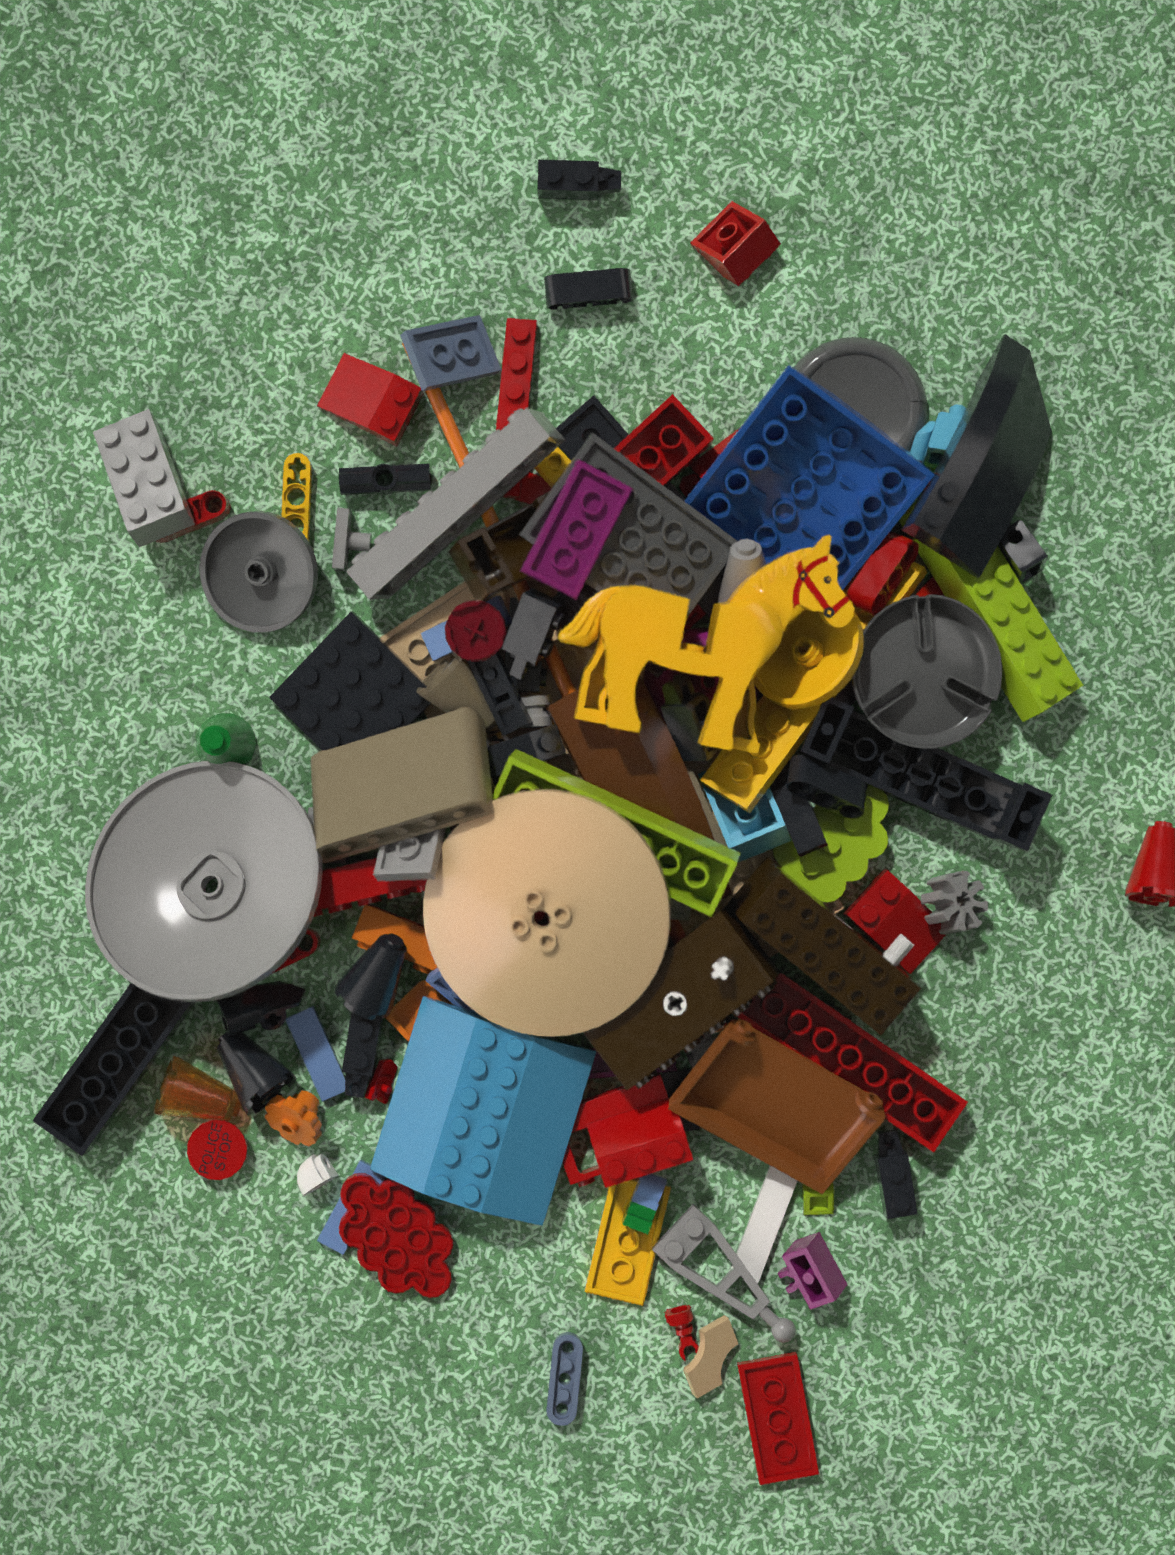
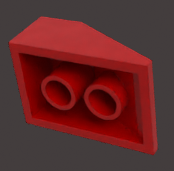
[317,353,424,447]
[614,394,714,486]
[843,869,946,974]

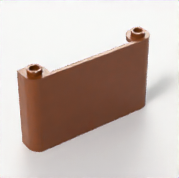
[668,1019,885,1194]

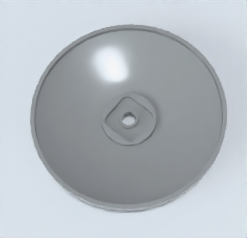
[85,761,322,1002]

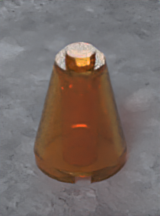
[154,1056,241,1121]

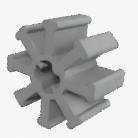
[921,870,988,935]

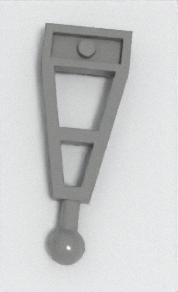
[652,1204,796,1343]

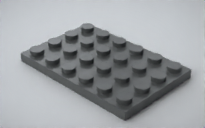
[519,433,738,619]

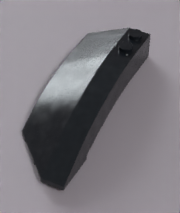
[901,334,1052,578]

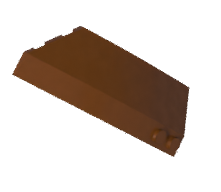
[547,674,732,900]

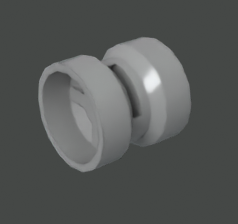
[521,695,552,728]

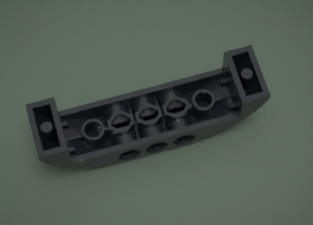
[800,698,1052,851]

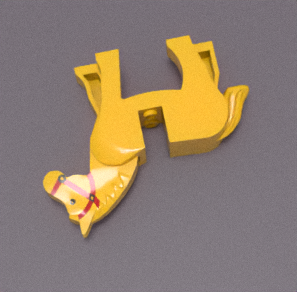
[558,535,854,754]

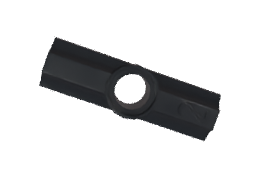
[339,464,431,495]

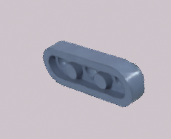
[547,1332,583,1426]

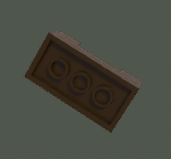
[448,491,550,602]

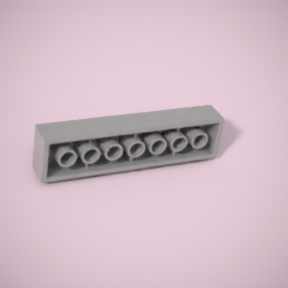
[346,408,565,599]

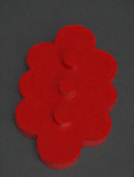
[339,1173,453,1298]

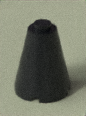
[335,934,407,1020]
[217,1032,297,1116]

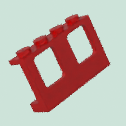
[562,1073,668,1187]

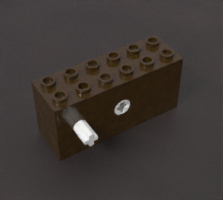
[728,857,921,1035]
[583,904,781,1090]

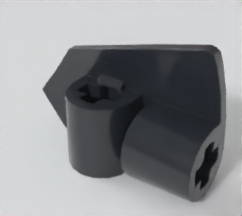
[216,981,305,1036]

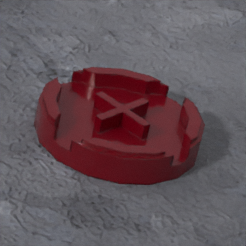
[445,600,507,662]

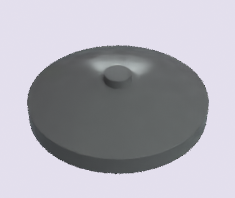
[199,511,318,633]

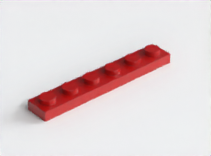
[496,318,537,499]

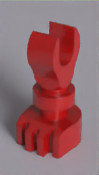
[664,1305,699,1361]

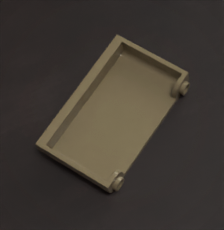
[310,707,494,864]

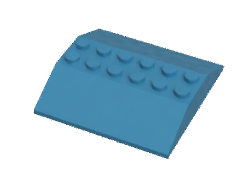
[370,996,597,1226]

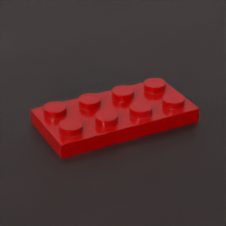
[737,1352,819,1485]

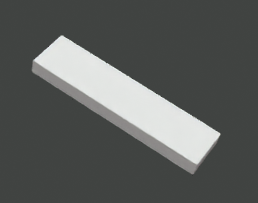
[729,1166,797,1283]

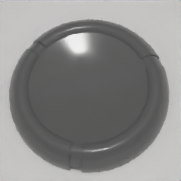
[793,337,928,453]
[851,594,1002,748]

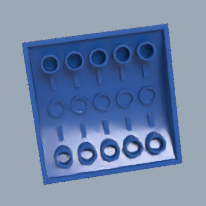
[684,364,935,591]

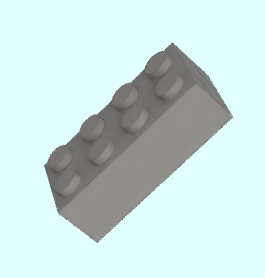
[93,409,195,548]

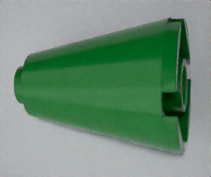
[196,713,256,765]

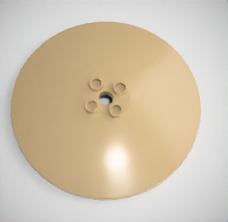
[423,789,671,1037]

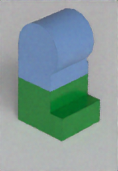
[622,1173,667,1235]

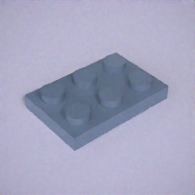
[400,315,501,391]

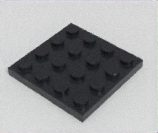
[269,611,432,750]

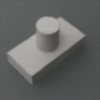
[332,508,372,572]

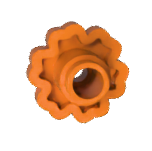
[265,1090,322,1147]

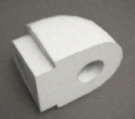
[297,1154,338,1196]

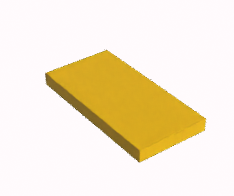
[585,1178,671,1306]

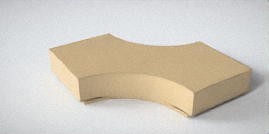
[683,1315,738,1399]

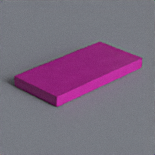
[520,459,633,600]

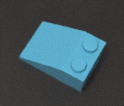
[698,770,791,863]

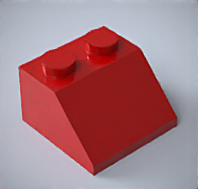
[690,201,781,286]

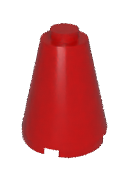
[1125,821,1175,907]

